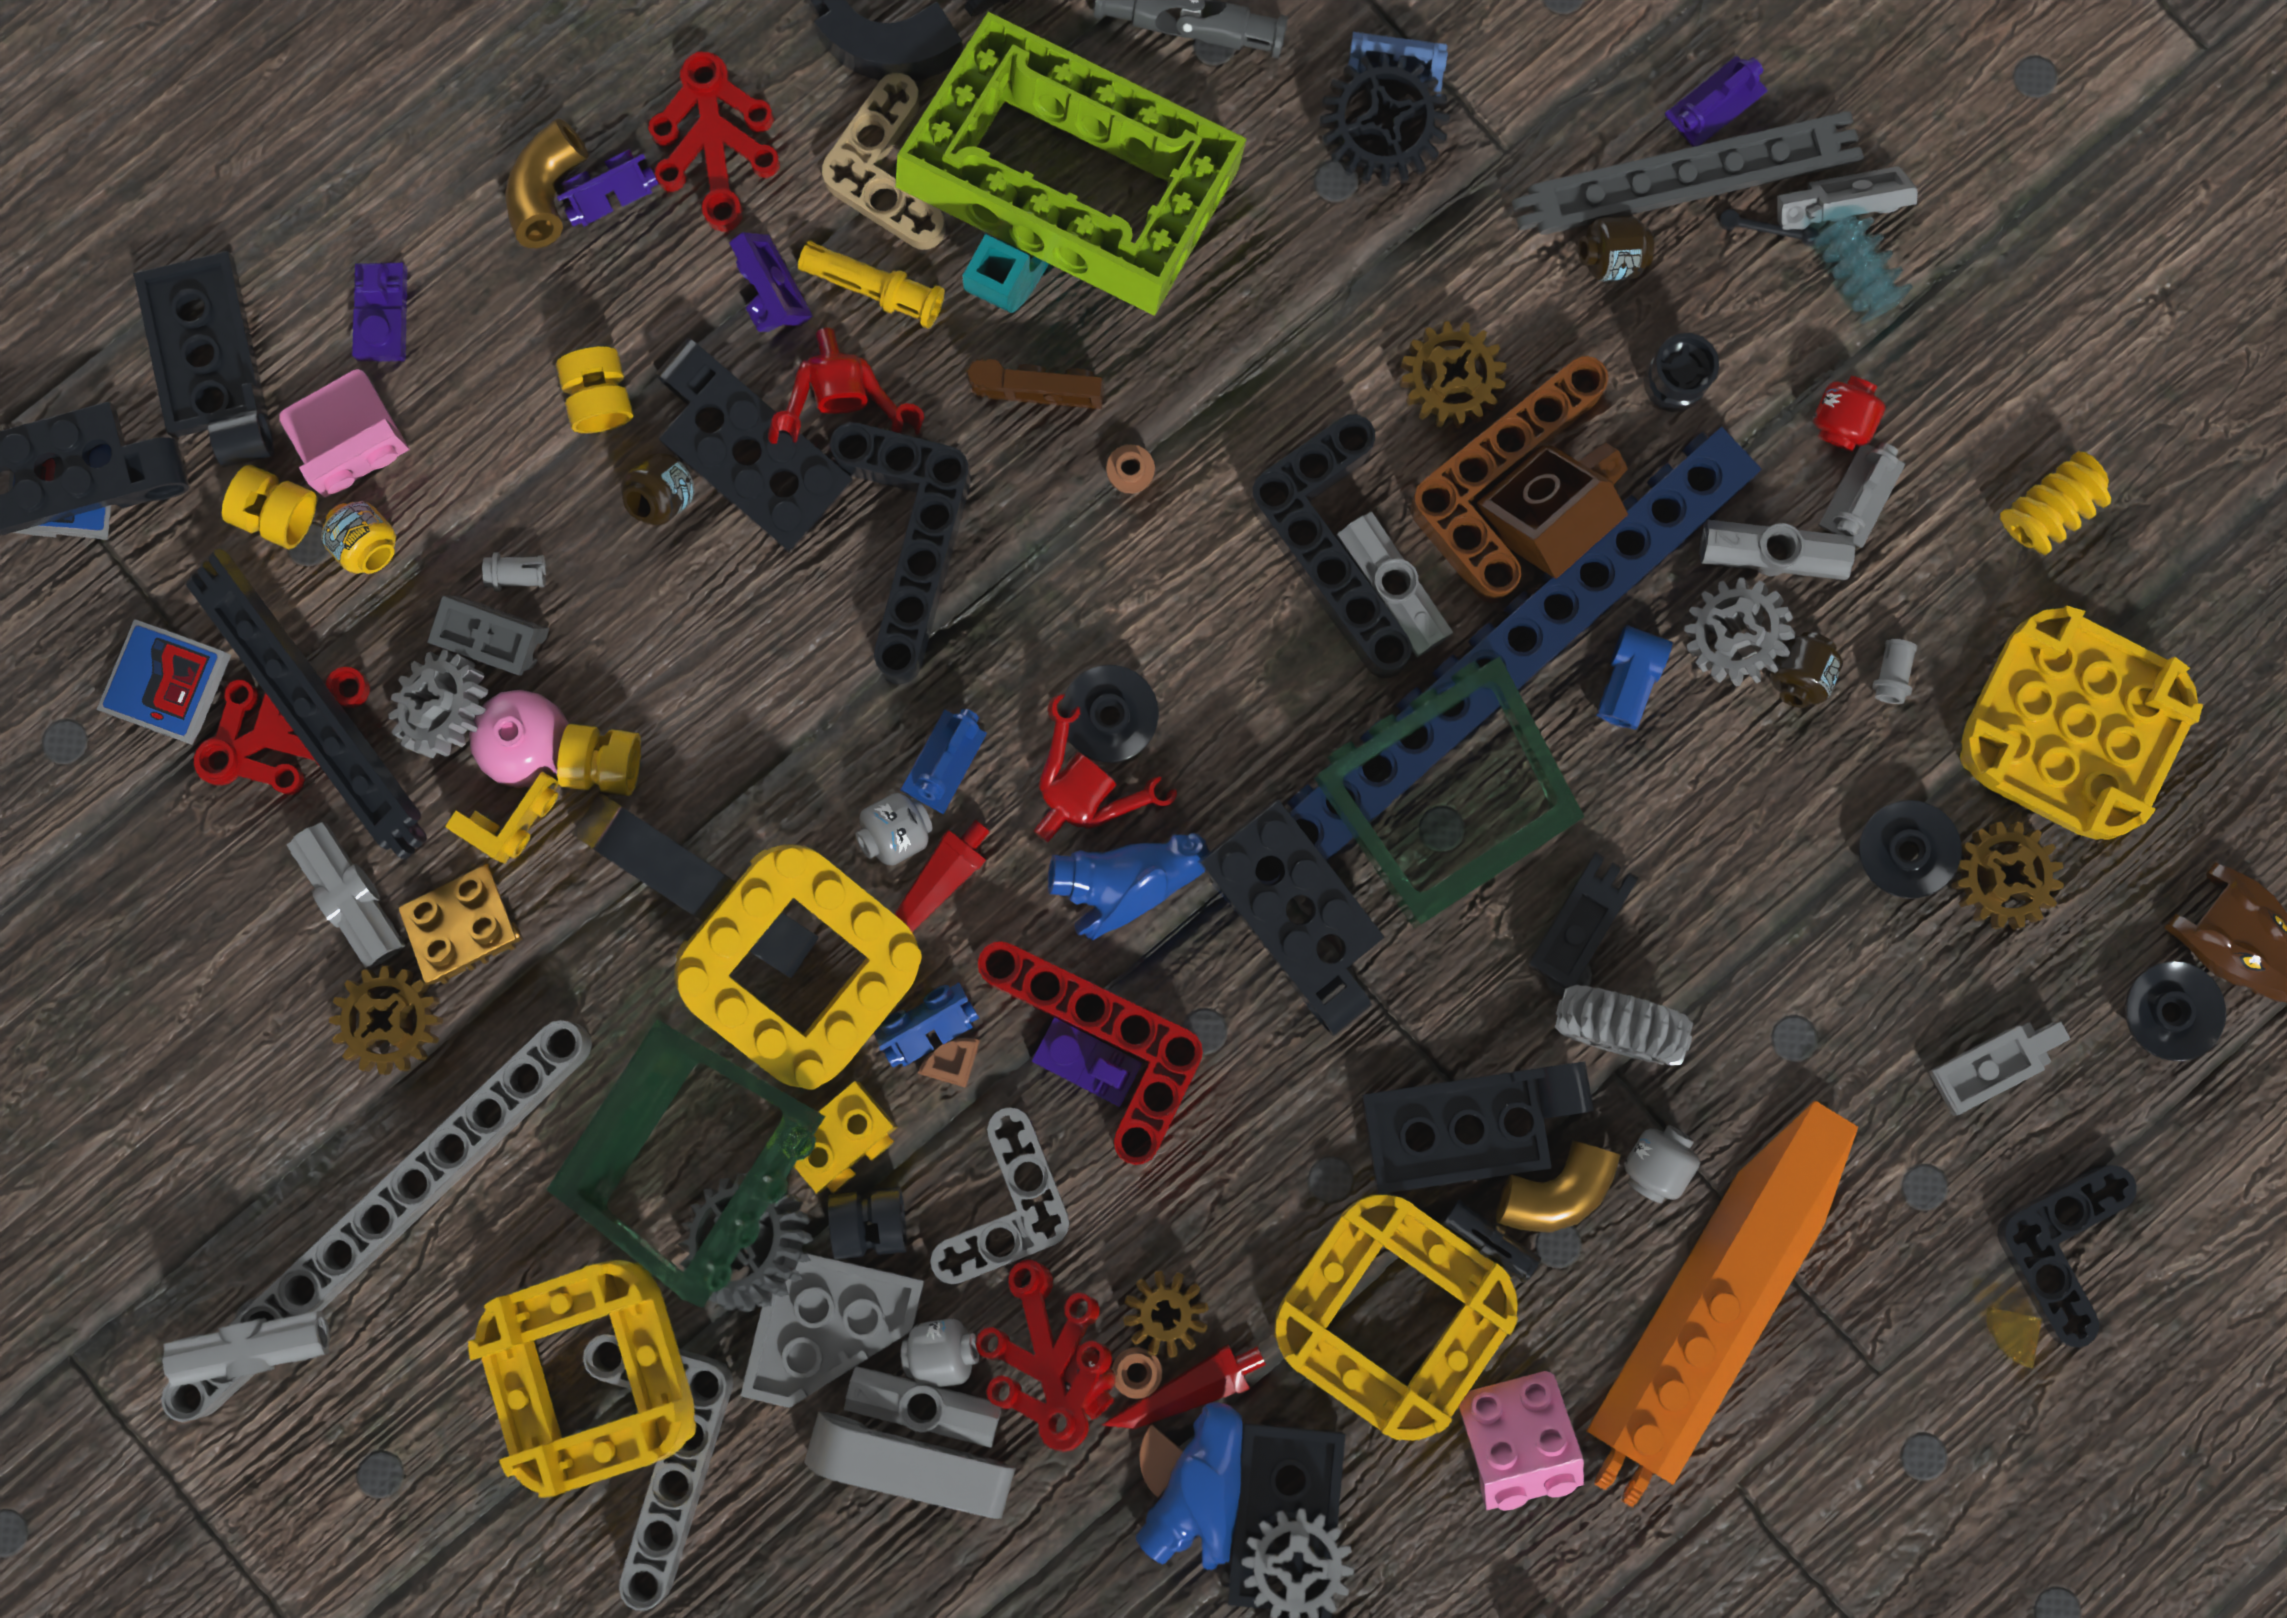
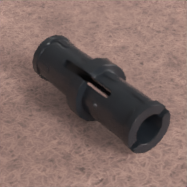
[1441,1199,1542,1284]

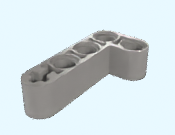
[804,1412,1015,1519]

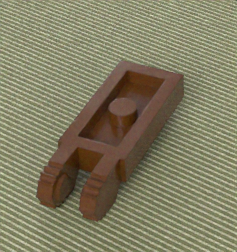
[966,358,1104,409]

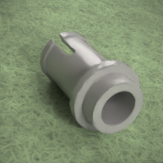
[482,552,546,591]
[1872,639,1918,704]

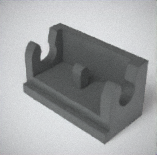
[427,596,550,676]

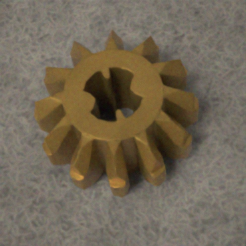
[1123,1271,1209,1358]

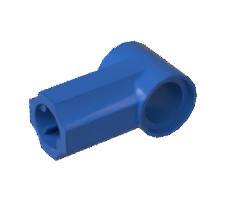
[1596,625,1673,730]

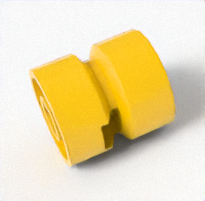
[556,346,634,433]
[222,464,317,550]
[557,723,641,796]

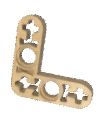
[822,73,945,249]

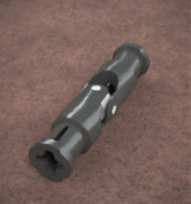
[1094,0,1288,59]

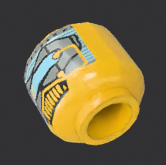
[321,501,396,574]

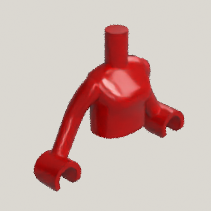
[768,328,924,444]
[1033,694,1177,843]

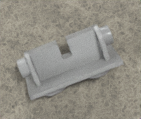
[1818,443,1905,548]

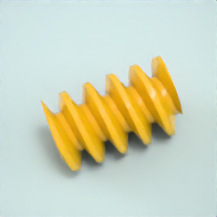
[2000,451,2111,555]

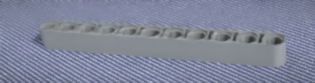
[161,1020,592,1422]

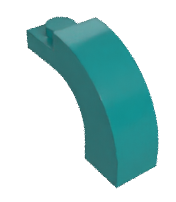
[963,234,1049,313]

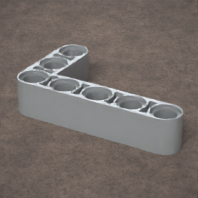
[583,1331,733,1611]

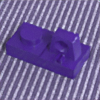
[729,232,813,332]
[352,263,407,362]
[1032,1017,1143,1107]

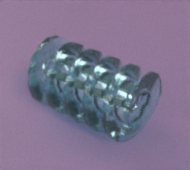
[1814,215,1913,324]

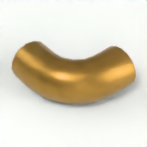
[505,118,589,249]
[1496,1141,1620,1233]

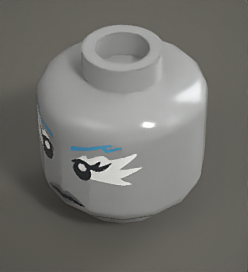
[855,793,933,865]
[1624,1125,1700,1203]
[901,1319,980,1387]

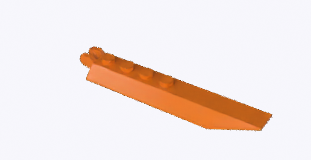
[1586,1100,1858,1507]

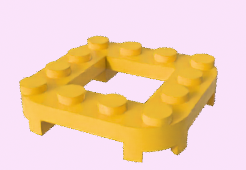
[675,844,922,1090]
[1274,1195,1518,1440]
[468,1260,696,1497]

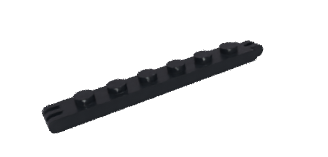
[186,549,427,859]

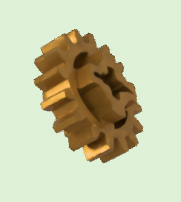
[1400,321,1506,429]
[1951,822,2064,929]
[329,966,443,1075]

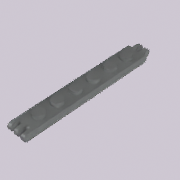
[1512,111,1864,235]

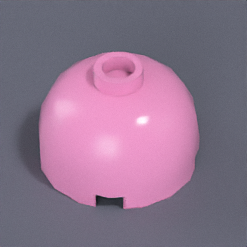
[469,690,569,788]

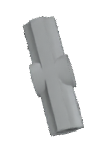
[1336,512,1453,658]
[1699,520,1855,580]
[287,822,406,969]
[162,1310,331,1387]
[844,1366,1001,1447]

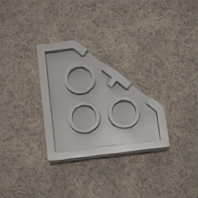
[740,1251,925,1408]

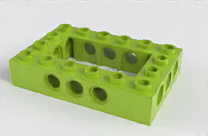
[895,12,1247,316]

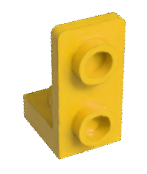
[445,771,559,864]

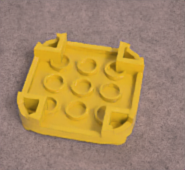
[1960,606,2203,840]

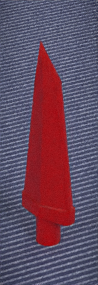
[894,820,990,932]
[1101,1344,1266,1429]

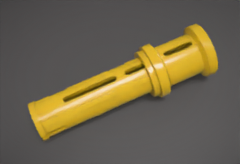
[798,241,945,328]

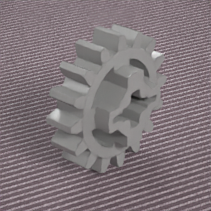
[1684,578,1795,686]
[389,650,488,758]
[1242,1508,1354,1618]

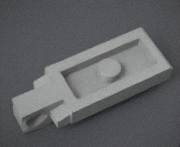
[1777,166,1918,230]
[1928,1021,2071,1116]

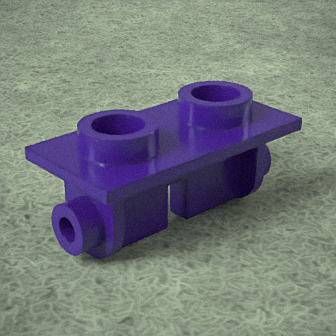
[1664,55,1768,147]
[557,149,659,227]

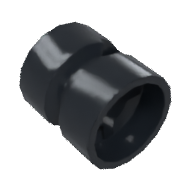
[1644,333,1719,412]
[828,1186,907,1260]

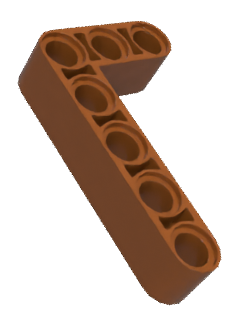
[1410,356,1608,603]

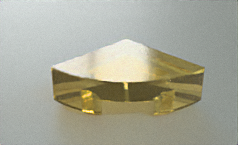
[1987,1307,2042,1369]

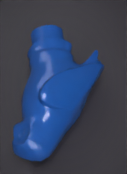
[1048,833,1210,941]
[1136,1402,1242,1570]

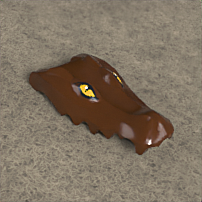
[2164,862,2287,1003]

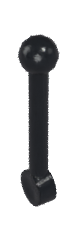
[1719,209,1819,246]

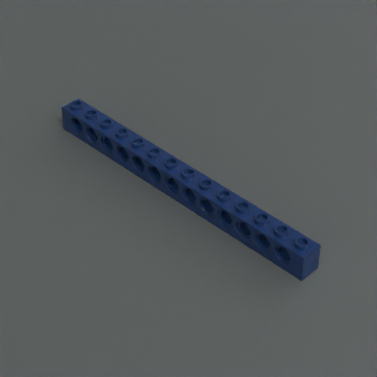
[1212,427,1762,910]

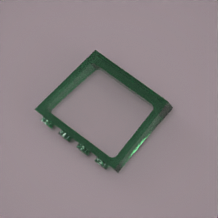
[1314,656,1585,929]
[546,1019,826,1308]

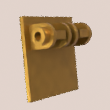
[399,864,523,986]

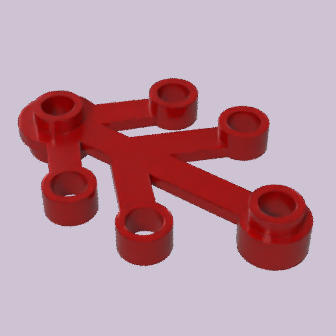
[648,52,780,232]
[194,667,370,795]
[976,1260,1112,1452]

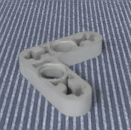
[930,1107,1070,1284]

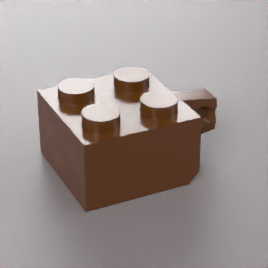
[1477,443,1628,579]

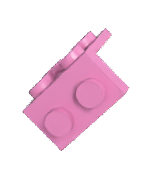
[279,369,410,497]
[1458,1371,1584,1511]

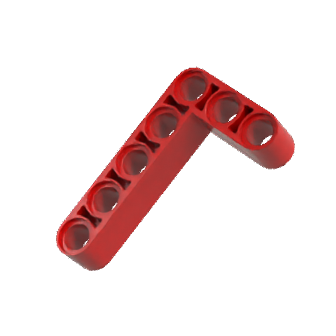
[978,941,1203,1165]

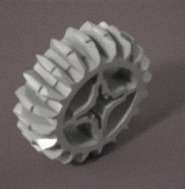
[1555,985,1693,1066]

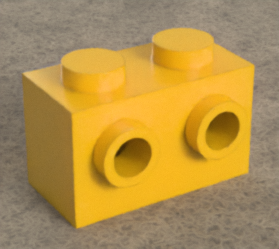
[778,1081,898,1194]

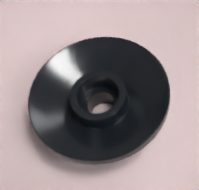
[1061,665,1159,763]
[1859,800,1962,899]
[2125,962,2226,1061]

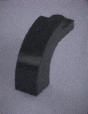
[807,0,964,81]

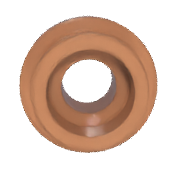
[1106,444,1155,494]
[1112,1347,1162,1399]

